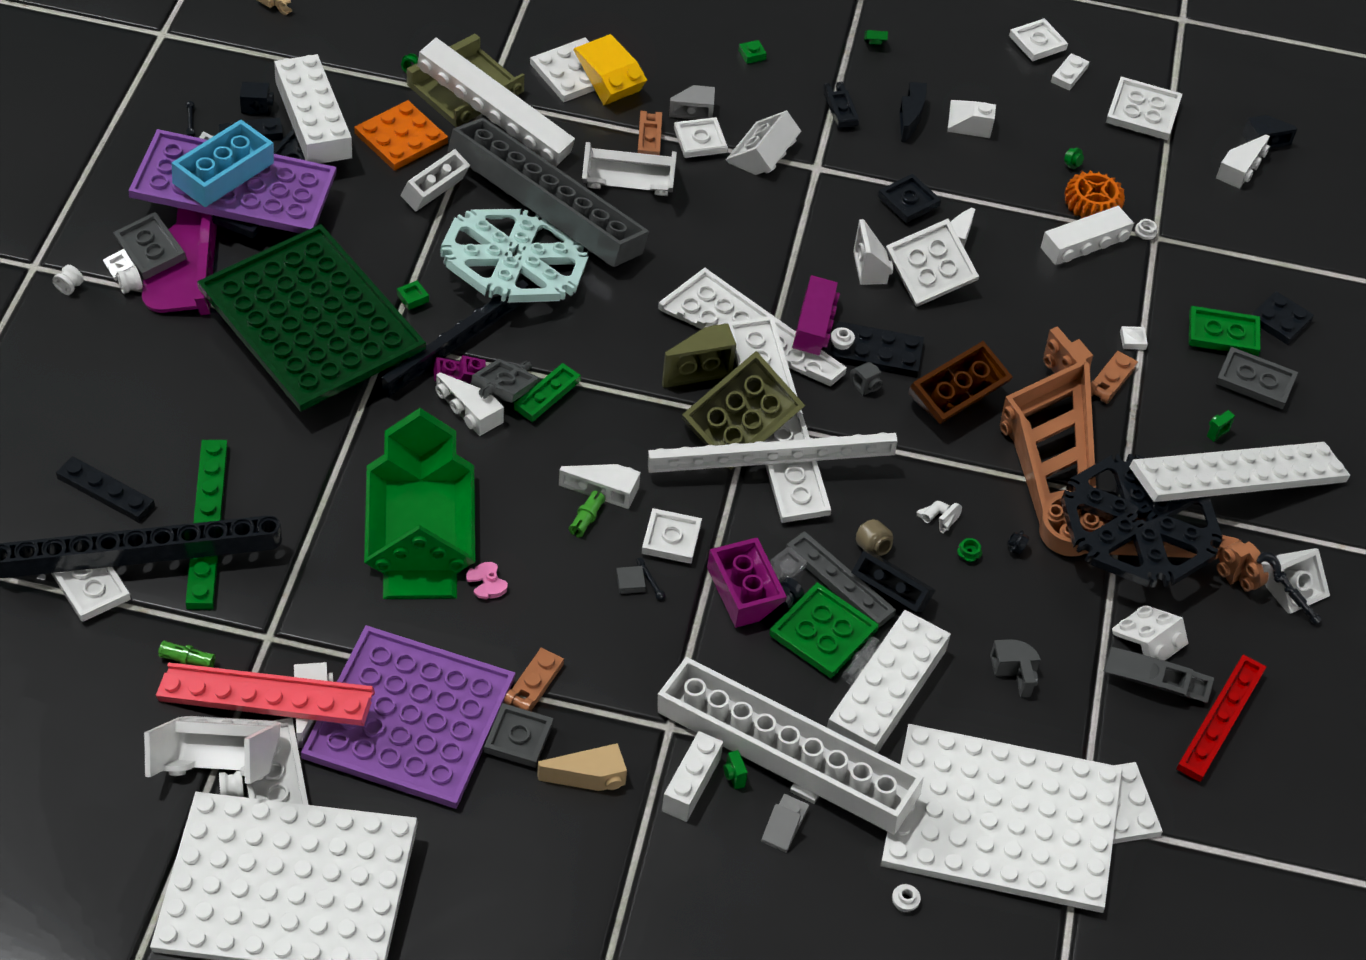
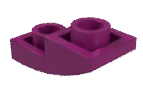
[433,355,486,383]

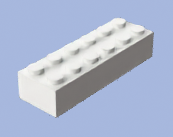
[274,54,352,164]
[827,610,951,753]

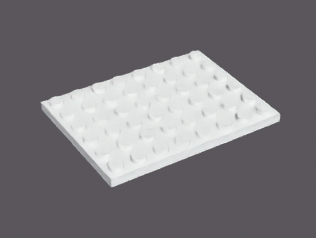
[881,724,1122,913]
[150,792,418,960]

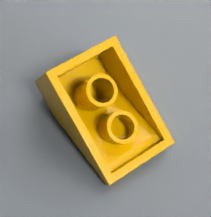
[573,34,647,105]

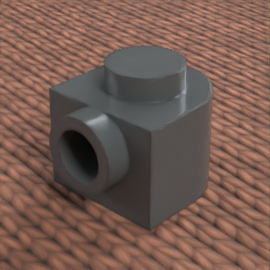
[850,362,883,396]

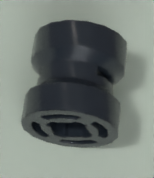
[775,578,804,614]

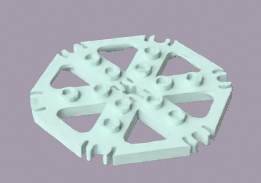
[440,209,588,303]

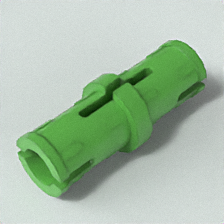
[568,490,606,537]
[158,640,216,668]

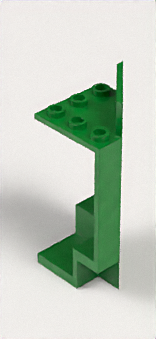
[364,408,475,599]

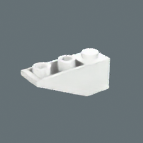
[1216,135,1270,189]
[435,373,504,436]

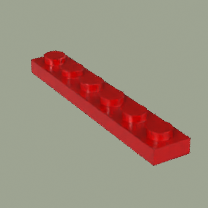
[1176,654,1267,783]

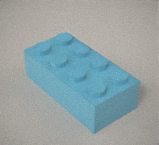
[171,120,274,207]

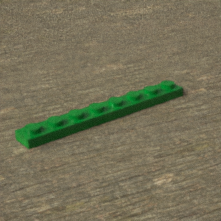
[186,440,228,609]

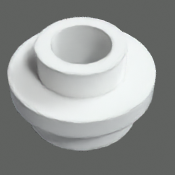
[1135,219,1158,240]
[831,327,855,350]
[892,884,921,912]

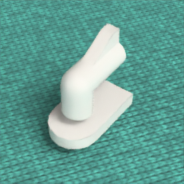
[917,501,962,533]

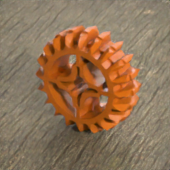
[1064,170,1125,219]

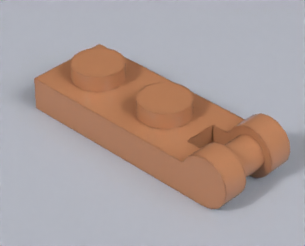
[637,110,662,155]
[1091,351,1138,404]
[504,648,564,711]

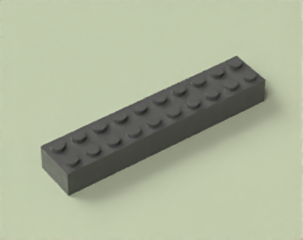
[448,118,649,267]

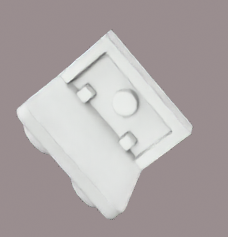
[1112,606,1189,661]

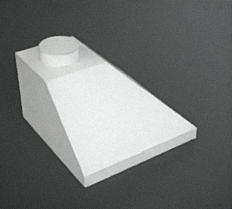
[947,100,996,138]
[853,219,893,285]
[1261,548,1330,614]

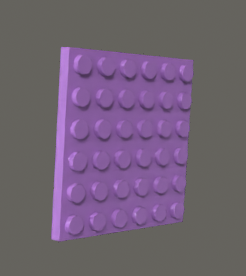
[301,625,515,809]

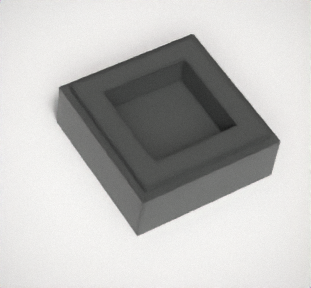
[616,566,646,594]

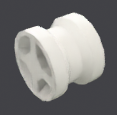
[52,265,84,295]
[116,266,143,294]
[219,771,244,797]

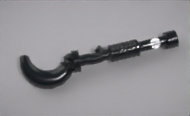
[1256,552,1322,625]

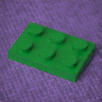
[1189,306,1260,356]

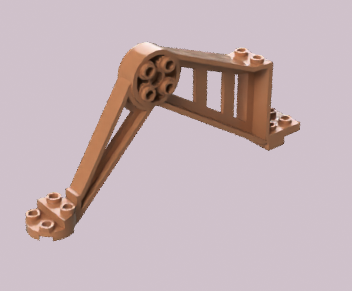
[999,326,1269,592]

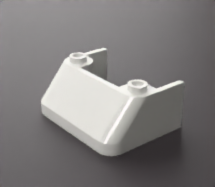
[582,142,677,196]
[144,716,280,784]

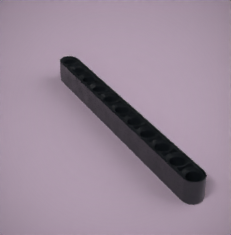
[0,516,282,578]

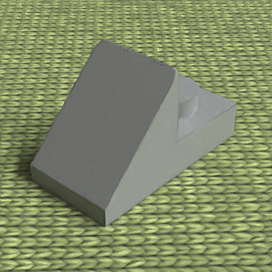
[761,794,809,853]

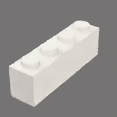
[1040,206,1134,265]

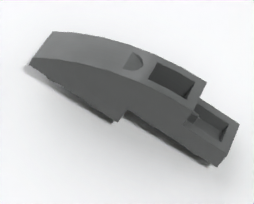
[1103,647,1214,703]

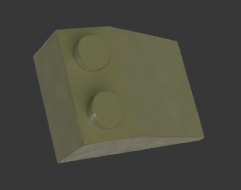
[662,324,736,388]

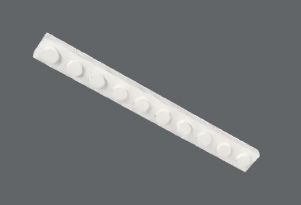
[648,432,897,473]

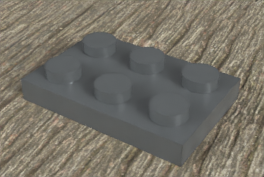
[113,212,187,280]
[1215,347,1298,409]

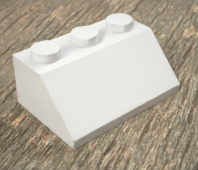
[726,110,801,175]

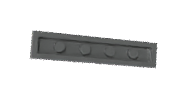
[786,531,896,628]

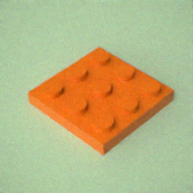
[354,100,448,171]

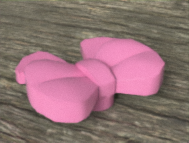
[466,562,508,600]

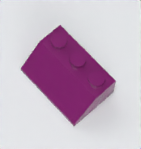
[707,537,787,628]

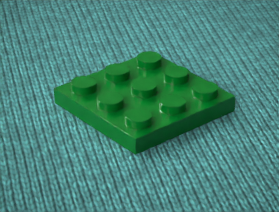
[769,582,879,679]

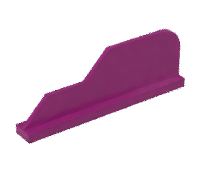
[142,208,217,315]

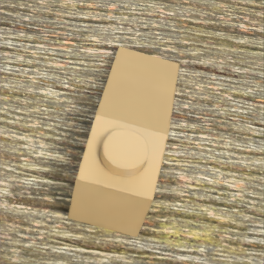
[537,743,627,791]

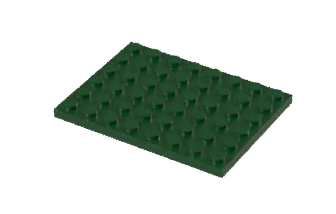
[197,224,426,412]

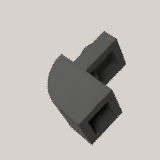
[990,639,1041,698]

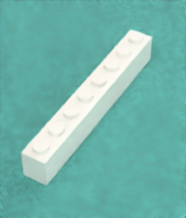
[417,38,575,167]

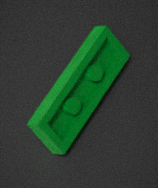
[514,363,581,422]

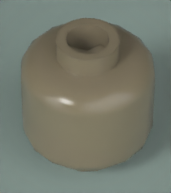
[856,519,893,556]

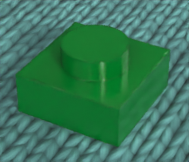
[864,30,888,45]
[738,40,767,64]
[397,280,429,310]
[1207,410,1235,442]
[723,750,748,789]

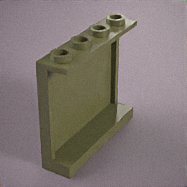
[407,34,525,127]

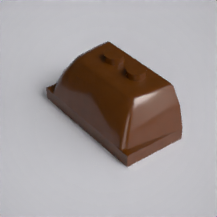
[908,341,1013,424]

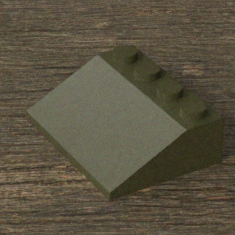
[682,351,805,470]

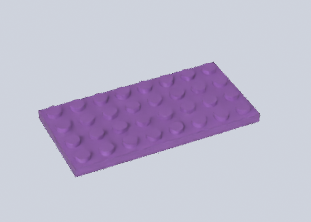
[129,129,336,234]

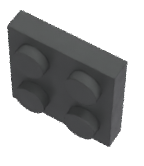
[484,703,554,768]

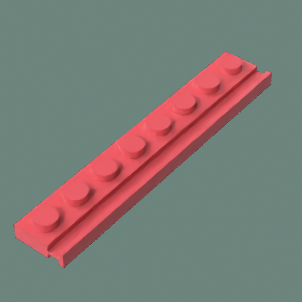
[156,662,375,726]

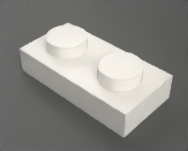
[1051,53,1089,91]

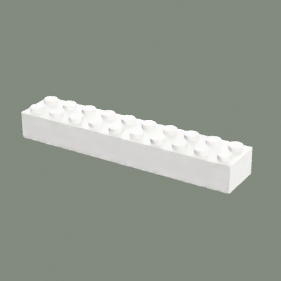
[658,657,924,835]

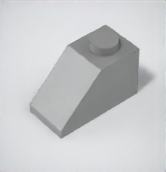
[669,85,715,120]

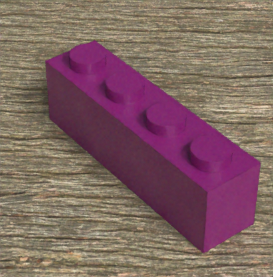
[792,275,840,356]

